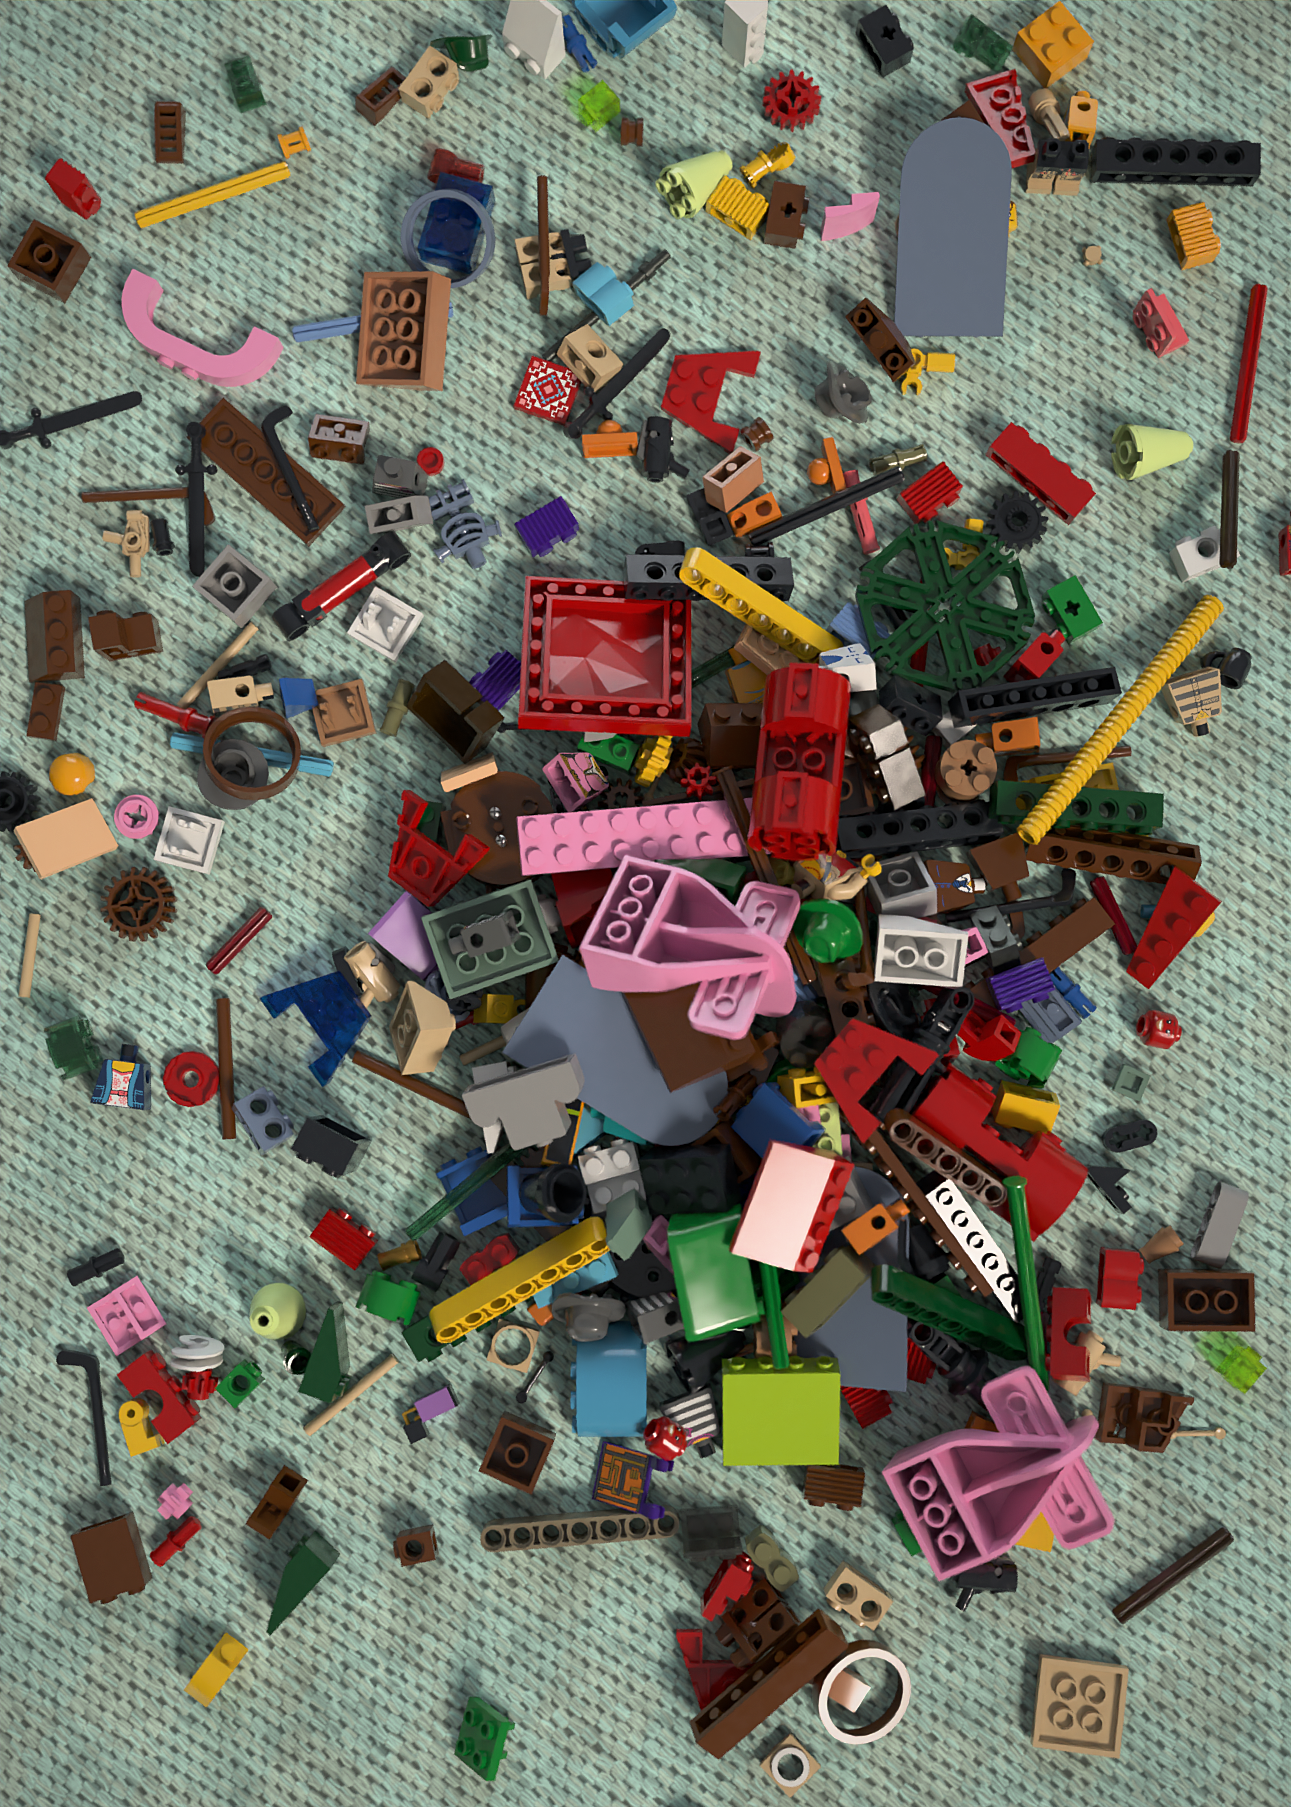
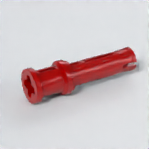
[134,692,217,738]

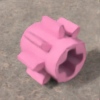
[157,1483,193,1520]

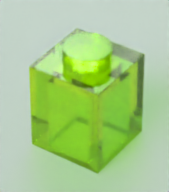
[578,80,621,132]
[1215,1345,1267,1394]

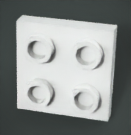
[347,586,424,663]
[153,806,225,875]

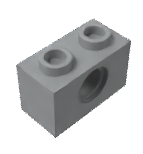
[365,496,433,534]

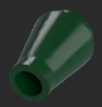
[281,1340,311,1375]

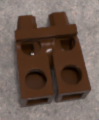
[715,1578,801,1670]

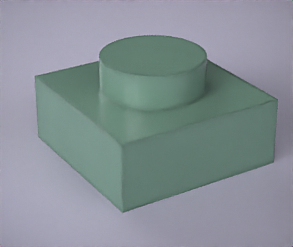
[1111,1064,1151,1102]

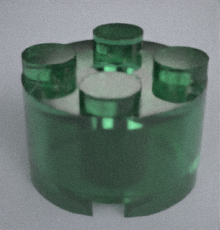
[44,1016,104,1081]

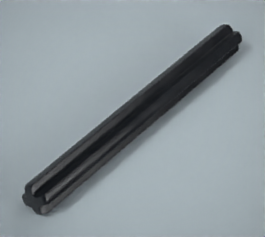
[748,466,905,546]

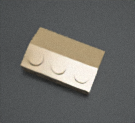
[389,981,456,1075]

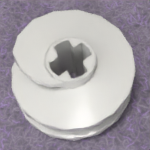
[170,1335,224,1372]

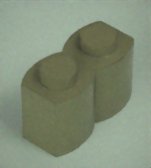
[745,1524,799,1592]

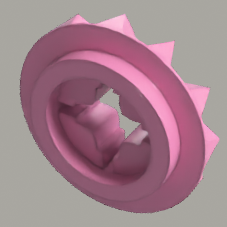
[114,795,160,839]

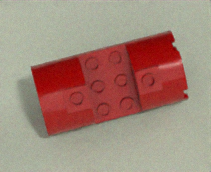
[748,663,851,861]
[900,1061,1088,1242]

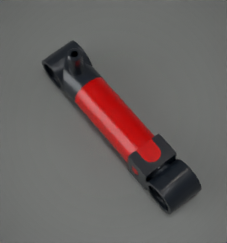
[271,531,411,641]

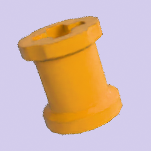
[277,126,312,159]

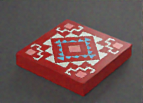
[514,356,582,426]

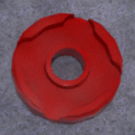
[163,1051,220,1107]

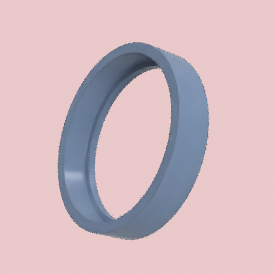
[401,189,495,289]

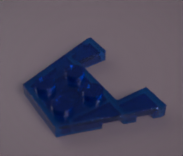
[260,971,372,1087]

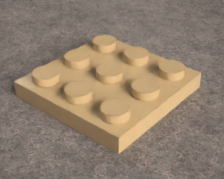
[1030,1654,1129,1759]

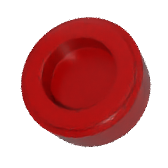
[416,447,445,476]

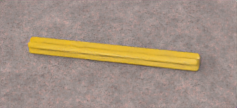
[135,161,290,228]

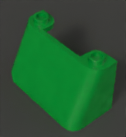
[667,1204,765,1342]

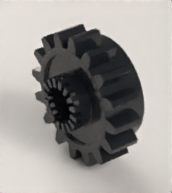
[986,491,1049,554]
[0,771,41,833]

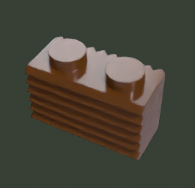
[802,1464,865,1511]

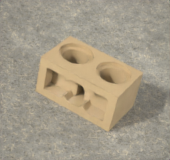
[399,46,459,119]
[823,1560,893,1631]

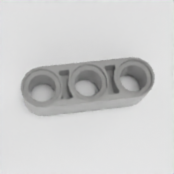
[1191,1181,1249,1269]

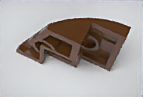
[1095,1382,1194,1453]

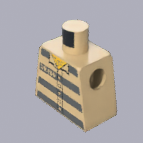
[1161,667,1222,737]
[207,676,274,718]

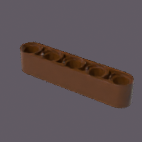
[884,1108,1007,1207]

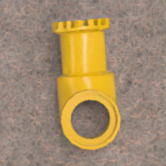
[739,142,796,188]

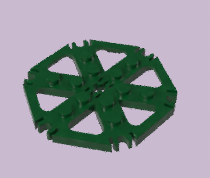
[855,520,1035,693]

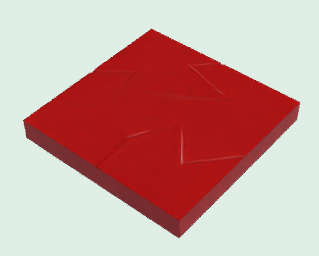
[518,576,691,737]

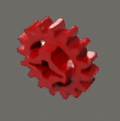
[762,69,822,132]

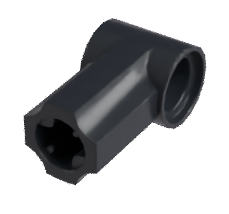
[411,1230,461,1292]

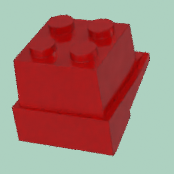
[551,868,614,949]

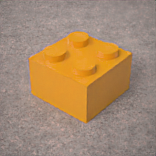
[1012,1,1094,89]

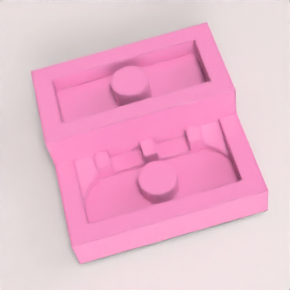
[820,192,880,241]
[87,1276,167,1357]

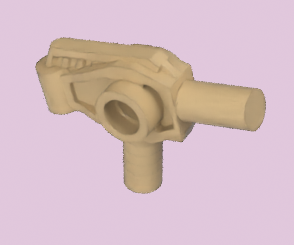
[102,510,150,578]

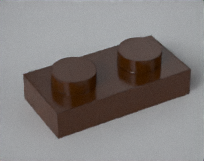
[26,682,65,741]

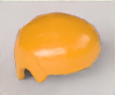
[49,753,95,795]

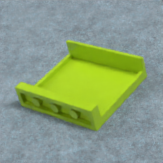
[722,1356,840,1466]

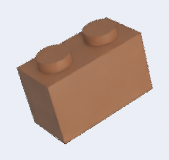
[702,446,764,513]

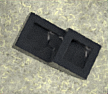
[685,488,734,546]

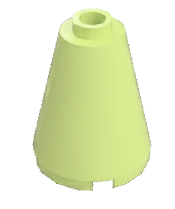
[1111,424,1193,480]
[249,1283,306,1340]

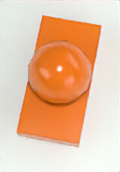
[582,420,638,458]
[807,437,846,494]

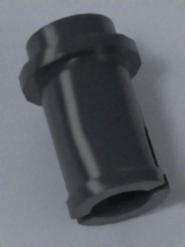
[150,518,175,556]

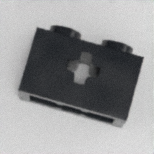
[855,5,914,78]
[879,674,943,736]

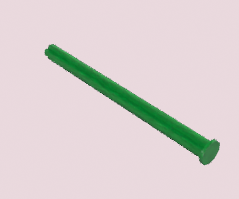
[1003,1176,1050,1393]

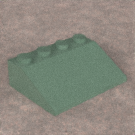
[421,879,559,999]

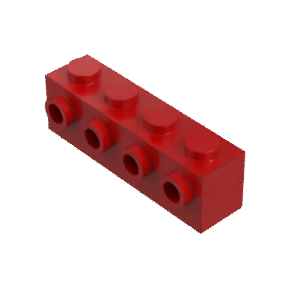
[985,422,1096,526]

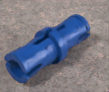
[563,15,597,73]
[1049,966,1097,1019]

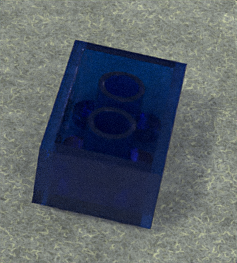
[417,172,495,274]

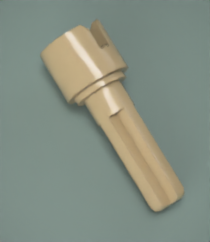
[1028,88,1070,141]

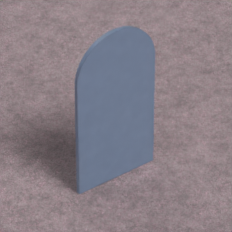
[894,117,1012,338]
[502,955,728,1146]
[794,1165,909,1392]

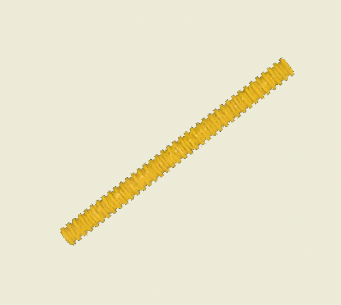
[1017,595,1224,845]

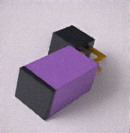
[402,1383,460,1444]

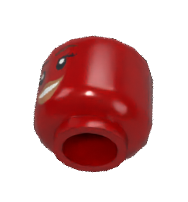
[1136,1010,1182,1049]
[643,1416,687,1461]

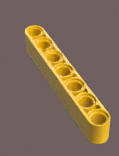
[679,547,844,666]
[429,1217,610,1343]

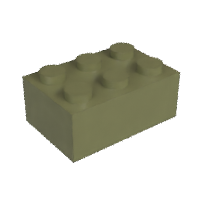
[781,1244,876,1338]

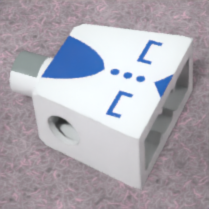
[819,643,876,692]

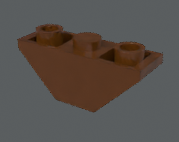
[845,298,916,382]

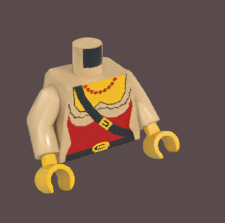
[791,847,881,900]

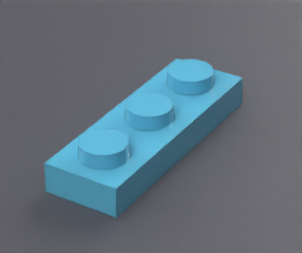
[533,1251,619,1309]

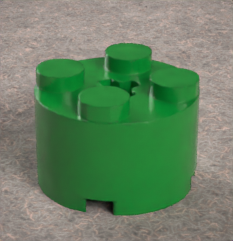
[995,1027,1062,1088]
[355,1270,421,1325]

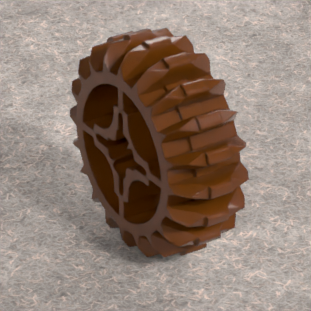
[100,867,178,942]

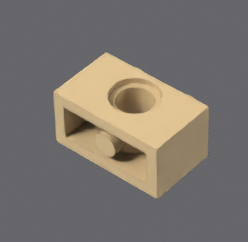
[557,324,623,393]

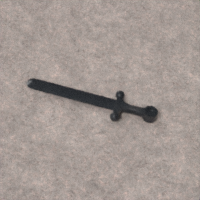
[563,328,670,439]
[0,391,142,449]
[175,422,217,577]

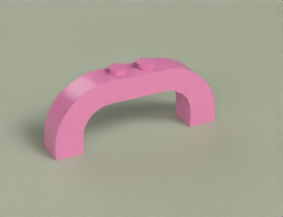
[122,269,284,387]

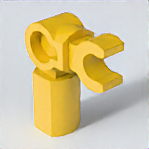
[901,349,955,395]
[944,519,984,571]

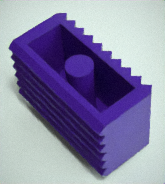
[514,496,579,558]
[469,650,521,711]
[985,958,1055,1014]

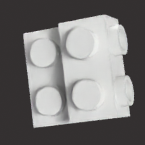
[578,1138,646,1213]

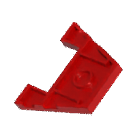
[661,351,761,454]
[388,790,490,907]
[814,1018,939,1143]
[676,1629,755,1711]

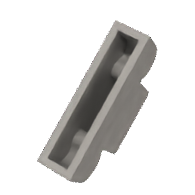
[462,1053,585,1150]

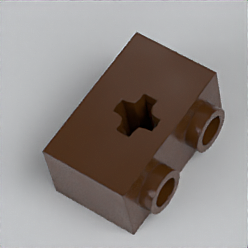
[764,181,810,249]

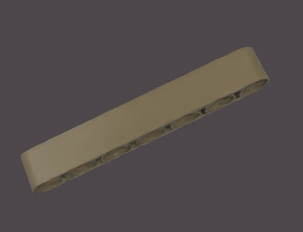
[480,1505,679,1552]

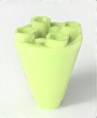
[655,150,732,219]

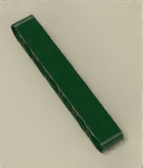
[871,1265,1028,1361]

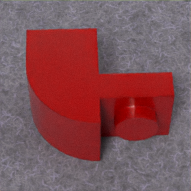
[957,1010,1021,1061]

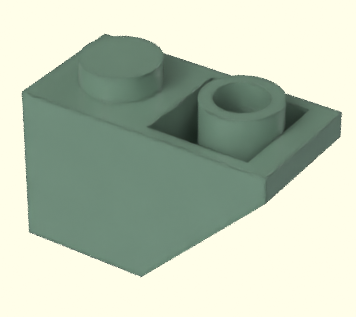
[605,1188,652,1261]

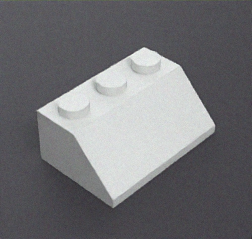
[722,0,768,68]

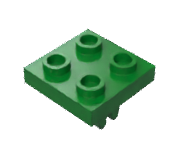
[454,1697,516,1781]

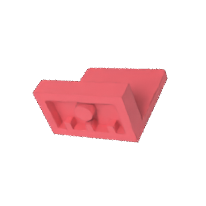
[1133,288,1190,358]

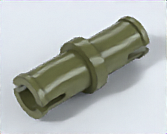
[869,444,927,476]
[379,679,415,737]

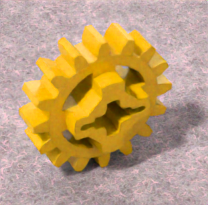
[634,735,673,787]

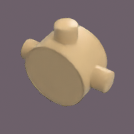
[1081,245,1103,267]

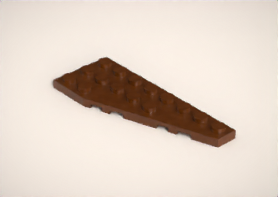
[839,1105,994,1297]

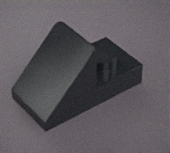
[1085,1165,1132,1215]

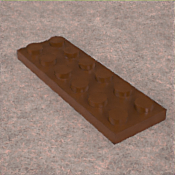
[186,397,345,547]

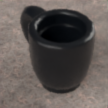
[1200,647,1252,689]

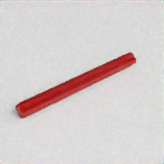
[1230,284,1268,444]

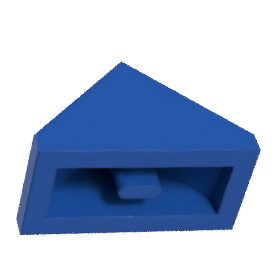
[279,678,319,718]

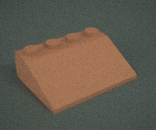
[356,271,451,391]

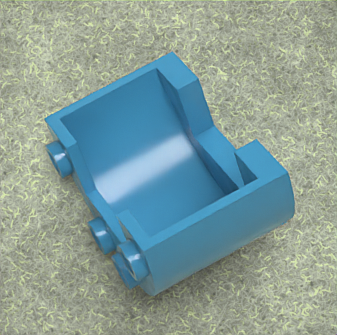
[572,0,677,59]
[571,1321,647,1437]

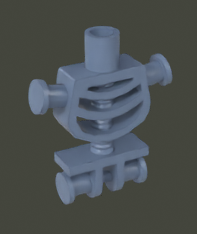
[429,479,502,569]

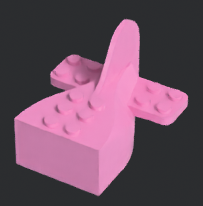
[580,855,800,1039]
[882,1366,1115,1582]

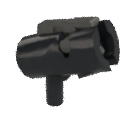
[636,416,690,483]
[950,1556,1018,1612]

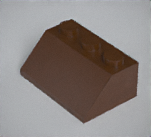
[24,590,85,683]
[697,703,763,769]

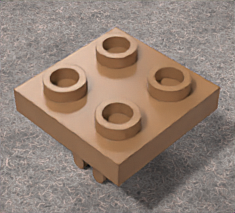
[312,679,377,747]

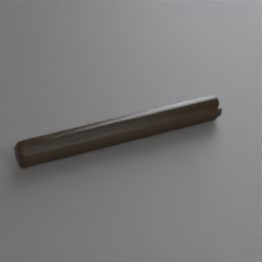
[1219,449,1240,569]
[1112,1527,1234,1624]

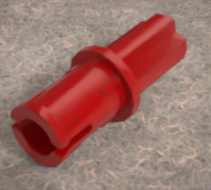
[150,1516,202,1567]

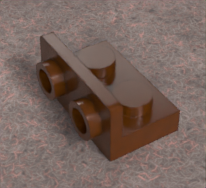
[308,414,370,465]

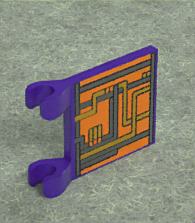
[592,1441,674,1520]

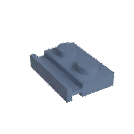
[1019,986,1082,1043]

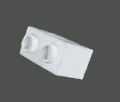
[1169,526,1240,583]

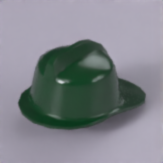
[430,35,493,72]

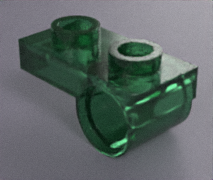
[953,14,1013,72]
[224,55,267,114]

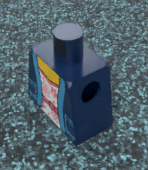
[90,1044,151,1110]

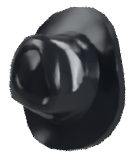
[864,981,919,1040]

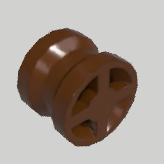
[621,117,644,147]
[740,417,774,452]

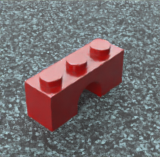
[1045,1287,1091,1382]
[117,1349,202,1444]

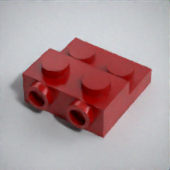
[700,1549,754,1622]

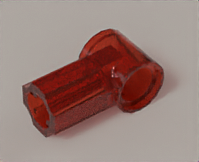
[427,148,485,191]

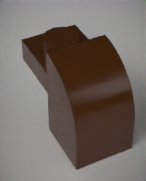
[246,1465,308,1540]

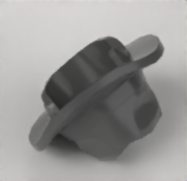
[814,360,872,424]
[197,739,269,810]
[552,1293,626,1342]

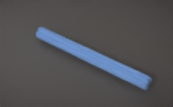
[292,301,454,342]

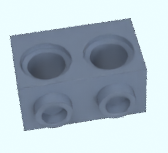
[231,1086,294,1156]

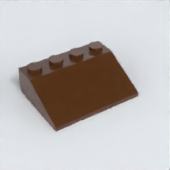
[621,981,756,1093]

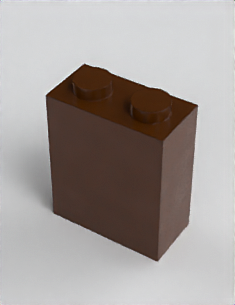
[70,1512,152,1604]

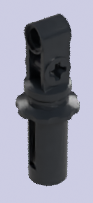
[869,986,974,1130]
[908,1317,999,1415]

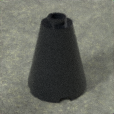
[664,1329,746,1395]

